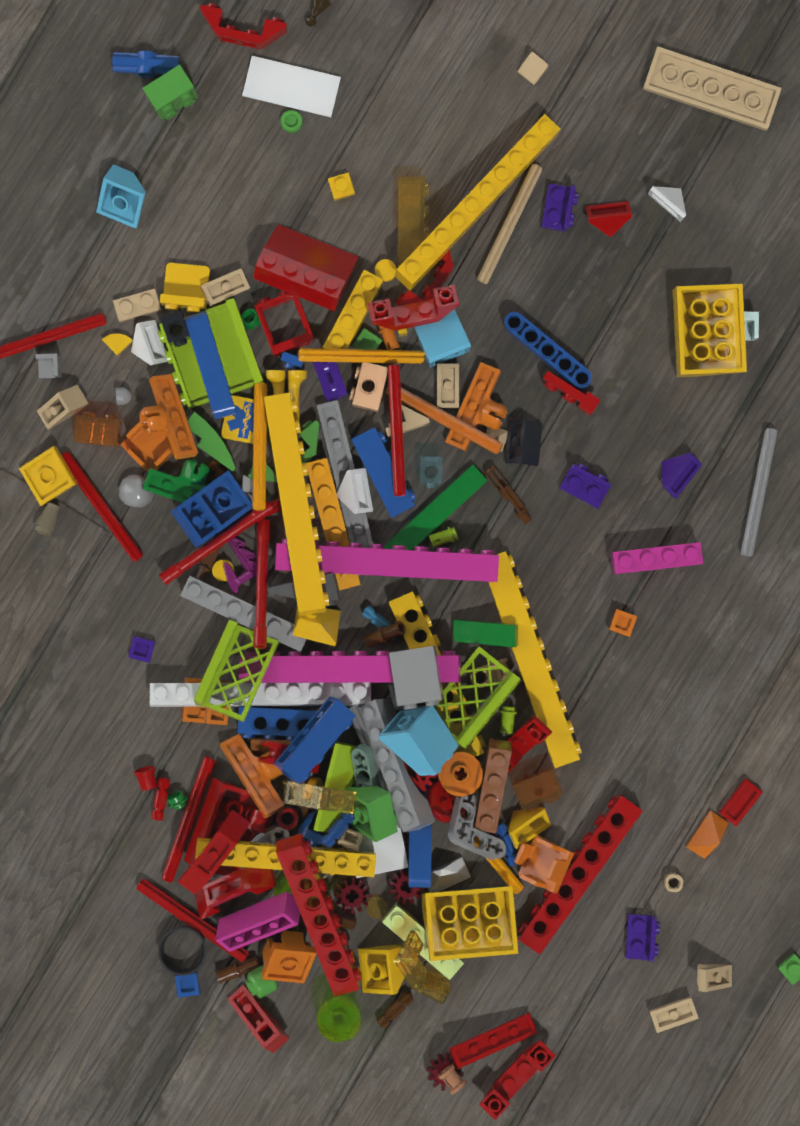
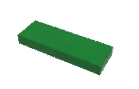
[453,619,518,647]

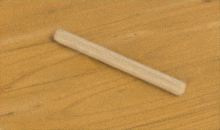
[477,164,542,284]

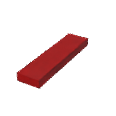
[449,1013,538,1069]

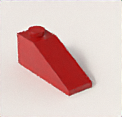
[227,984,290,1053]

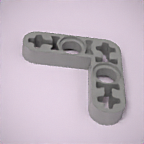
[448,788,506,860]

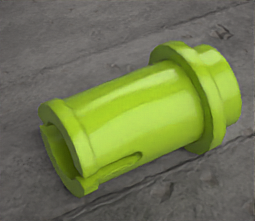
[429,526,458,548]
[499,706,517,734]

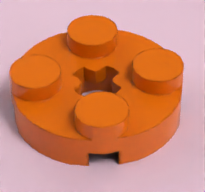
[438,752,484,797]

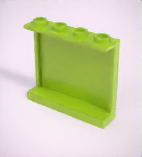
[157,298,264,409]

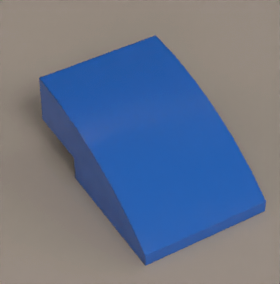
[170,470,252,547]

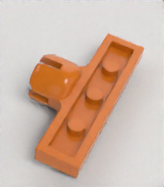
[445,362,507,451]
[139,374,198,460]
[220,734,284,818]

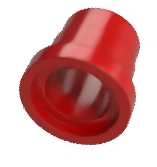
[134,766,157,791]
[276,807,298,830]
[247,809,268,834]

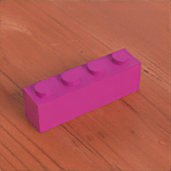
[610,542,703,574]
[215,891,300,952]

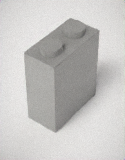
[389,646,444,710]

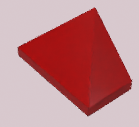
[585,201,632,237]

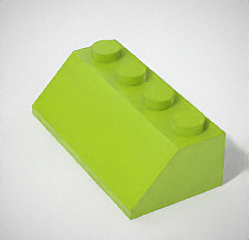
[314,741,361,832]

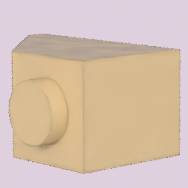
[37,385,89,430]

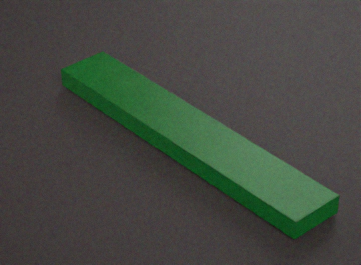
[384,465,488,551]

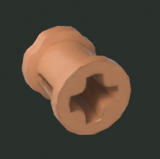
[438,1064,467,1095]

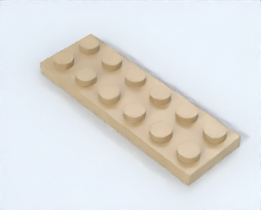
[643,46,782,131]

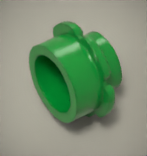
[241,309,261,330]
[167,791,188,810]

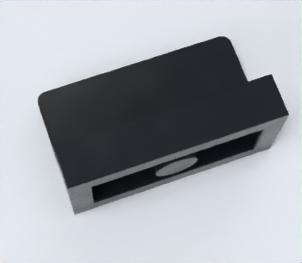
[505,420,542,466]

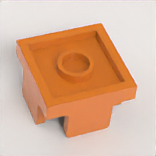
[120,421,173,472]
[514,835,574,894]
[261,930,317,983]

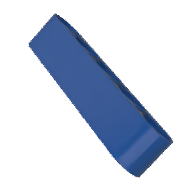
[185,311,237,420]
[503,312,592,390]
[409,780,432,888]

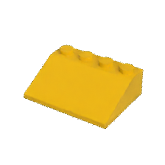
[673,284,747,377]
[421,886,518,961]

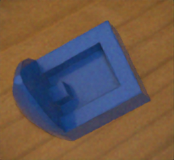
[297,811,327,847]

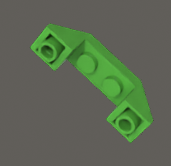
[248,420,320,483]

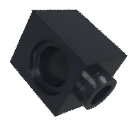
[160,311,191,347]

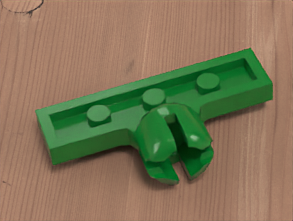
[142,460,209,503]

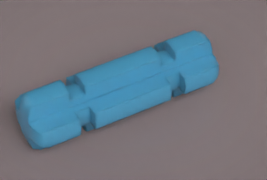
[362,606,397,640]

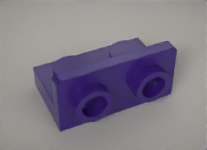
[541,184,579,232]
[313,362,348,402]
[559,463,612,509]
[625,913,660,962]

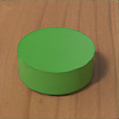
[281,110,303,133]

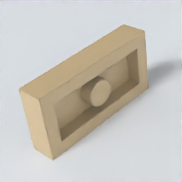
[201,268,250,306]
[113,289,162,323]
[437,364,459,408]
[649,996,699,1033]

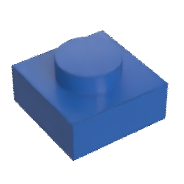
[280,351,305,370]
[175,971,200,998]

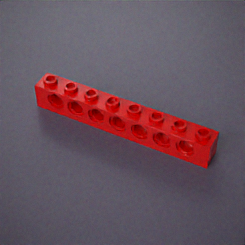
[517,794,643,955]
[276,834,362,997]

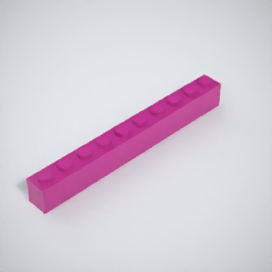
[275,539,499,582]
[239,651,461,683]

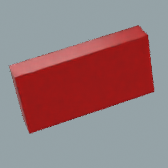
[718,778,763,827]

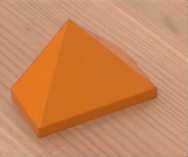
[686,810,729,859]

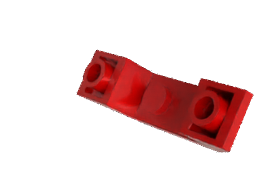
[200,3,288,50]
[395,250,453,306]
[367,285,459,331]
[507,715,552,772]
[177,809,250,895]
[195,868,277,919]
[479,1040,556,1120]

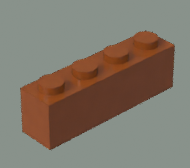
[474,738,512,833]

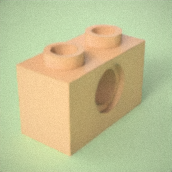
[349,363,388,412]

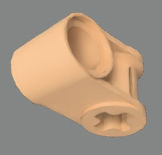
[469,658,508,685]

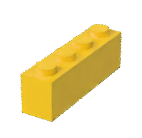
[323,270,384,349]

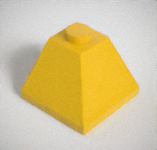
[293,605,341,646]
[358,945,410,995]

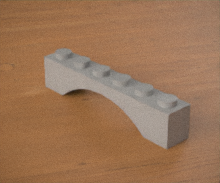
[180,576,307,652]
[359,698,435,832]

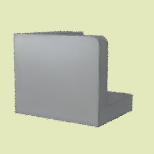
[35,353,62,379]

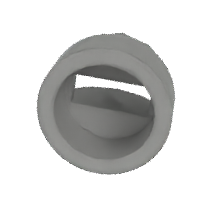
[116,387,132,405]

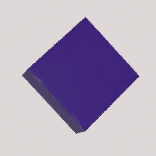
[128,636,156,663]

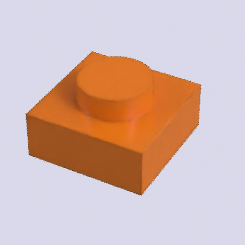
[609,609,637,637]

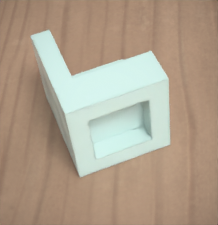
[744,312,759,341]

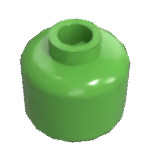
[245,965,277,998]

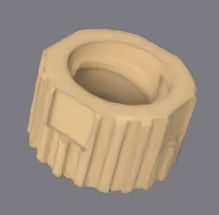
[663,872,684,893]

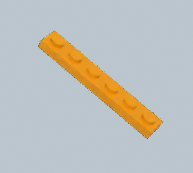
[306,457,361,590]

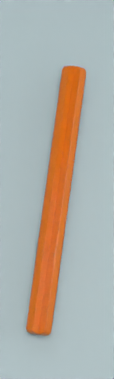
[386,385,503,454]

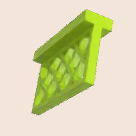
[194,620,279,722]
[433,647,521,750]

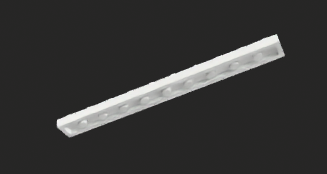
[150,682,371,707]

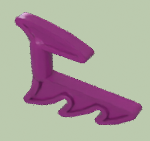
[223,538,270,594]

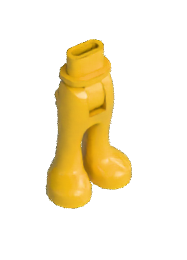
[266,370,307,436]

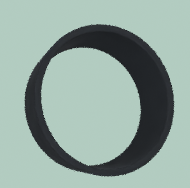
[158,927,207,976]

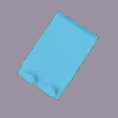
[413,309,471,368]
[378,705,459,776]

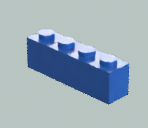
[351,427,416,518]
[274,696,356,784]

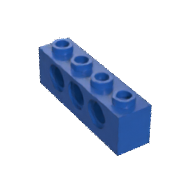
[238,706,318,741]

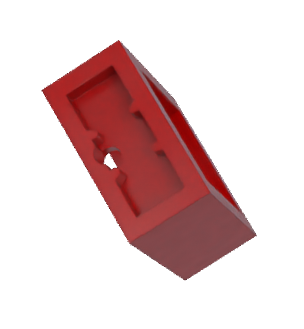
[255,291,315,358]

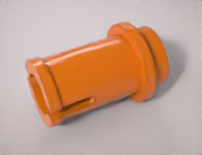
[378,326,400,350]

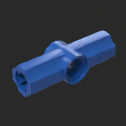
[112,51,180,78]

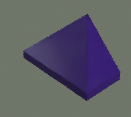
[662,453,702,499]

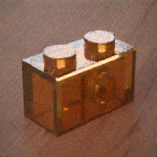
[73,412,122,448]
[512,768,563,812]

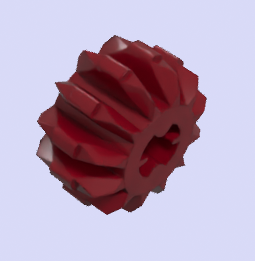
[388,868,425,905]
[334,876,371,914]
[426,1052,464,1091]

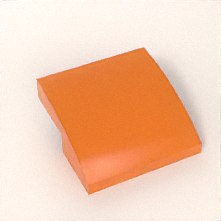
[181,677,231,725]

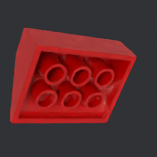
[253,224,359,312]
[184,777,275,876]

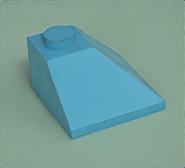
[96,164,146,229]

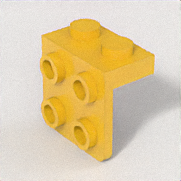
[160,263,210,313]

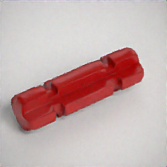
[151,777,170,821]

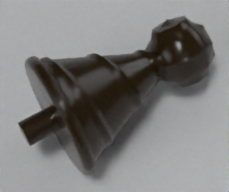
[305,0,331,27]

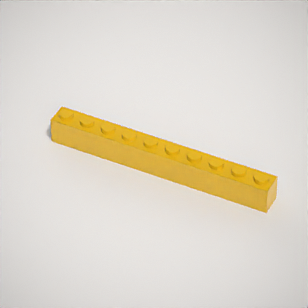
[394,114,561,291]
[264,393,330,616]
[488,551,582,768]

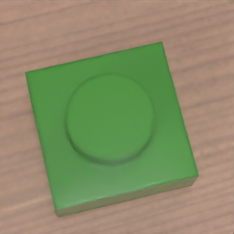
[352,328,383,350]
[777,953,800,985]

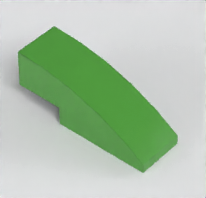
[188,412,237,473]

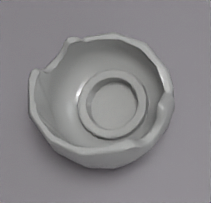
[118,474,154,508]

